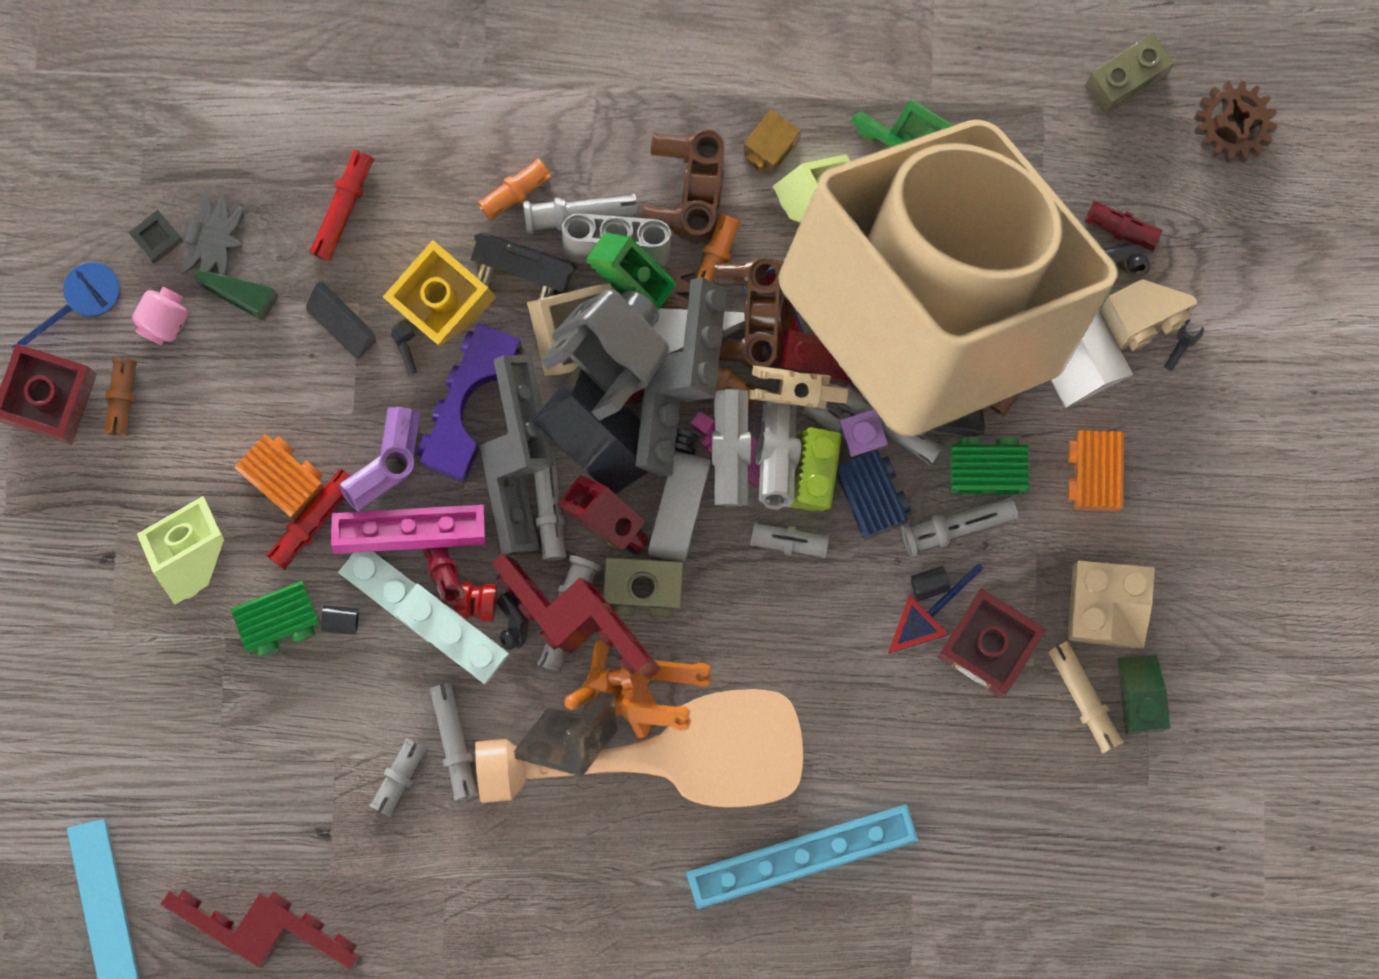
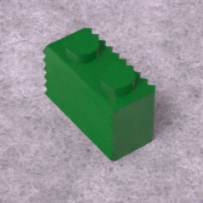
[587,232,676,310]
[949,438,1029,495]
[230,581,321,658]

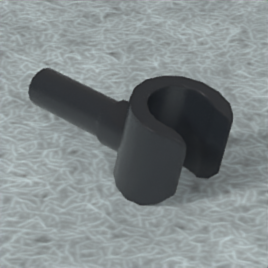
[1164,319,1204,371]
[391,320,417,375]

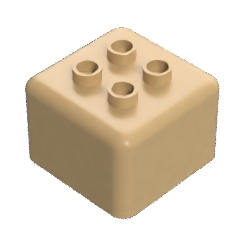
[779,120,1117,436]

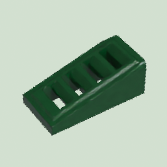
[194,270,278,321]

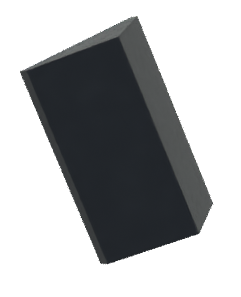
[532,366,649,494]

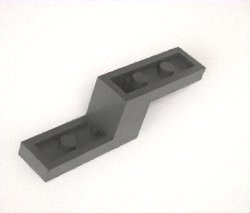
[636,277,727,477]
[479,355,554,556]

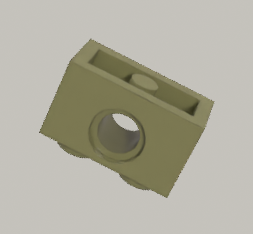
[1086,33,1174,115]
[604,558,683,618]

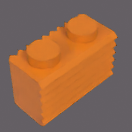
[1067,430,1124,512]
[235,434,324,521]

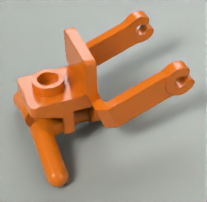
[565,639,712,738]

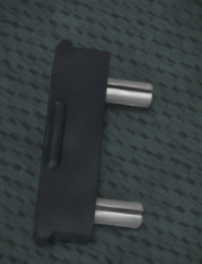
[471,232,578,299]

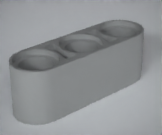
[562,213,671,267]
[648,450,712,565]

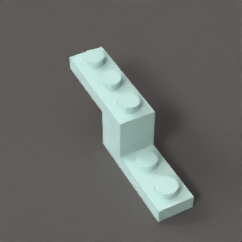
[338,551,509,685]

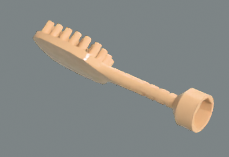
[475,689,803,808]

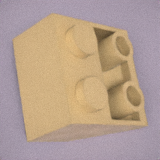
[1099,279,1198,352]

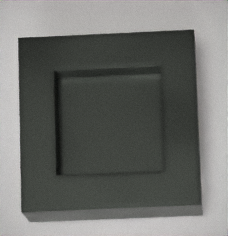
[128,210,183,264]

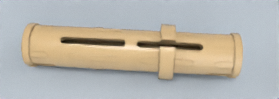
[1047,641,1124,754]

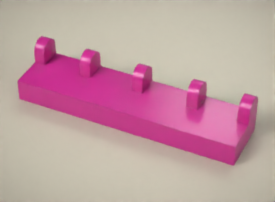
[331,504,486,554]

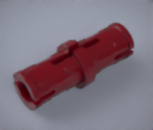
[1084,200,1163,252]
[423,547,465,605]

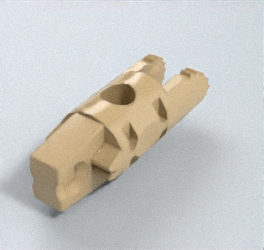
[749,365,849,409]

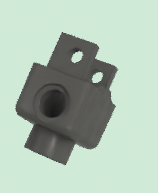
[541,289,669,420]

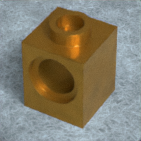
[743,109,801,175]

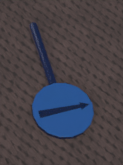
[12,262,120,351]

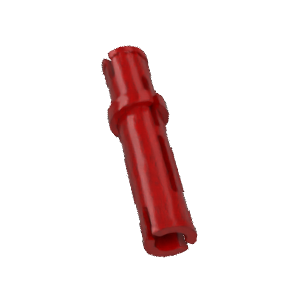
[308,150,375,262]
[266,468,350,571]

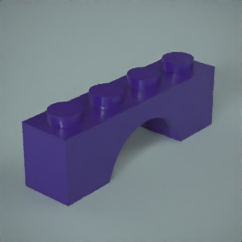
[417,323,522,484]

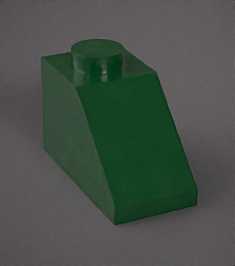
[1118,655,1171,735]

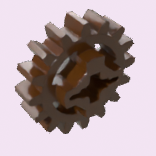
[1194,81,1277,163]

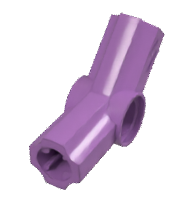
[339,407,420,512]

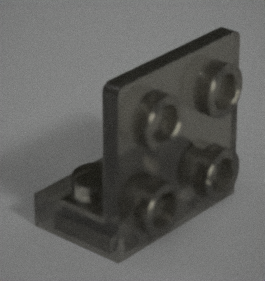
[514,691,617,777]

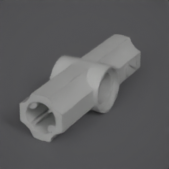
[712,389,751,507]
[755,401,801,510]

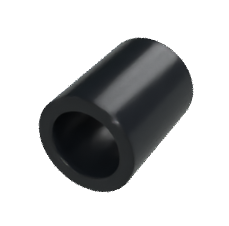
[910,566,951,602]
[321,605,359,635]

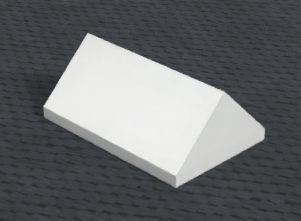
[1051,310,1133,409]

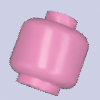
[132,287,189,346]

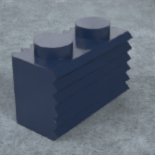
[836,450,911,541]

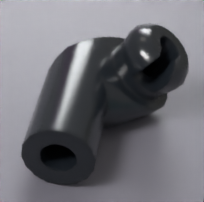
[1103,244,1150,277]
[496,592,529,650]

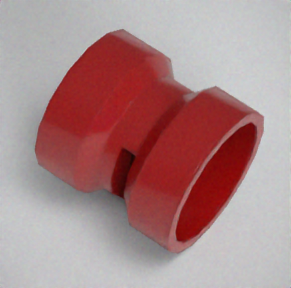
[454,581,497,623]

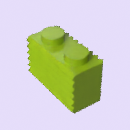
[790,427,842,513]

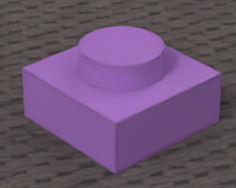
[839,409,888,457]

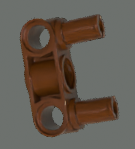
[642,130,724,244]
[713,258,793,368]

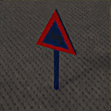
[888,564,983,654]

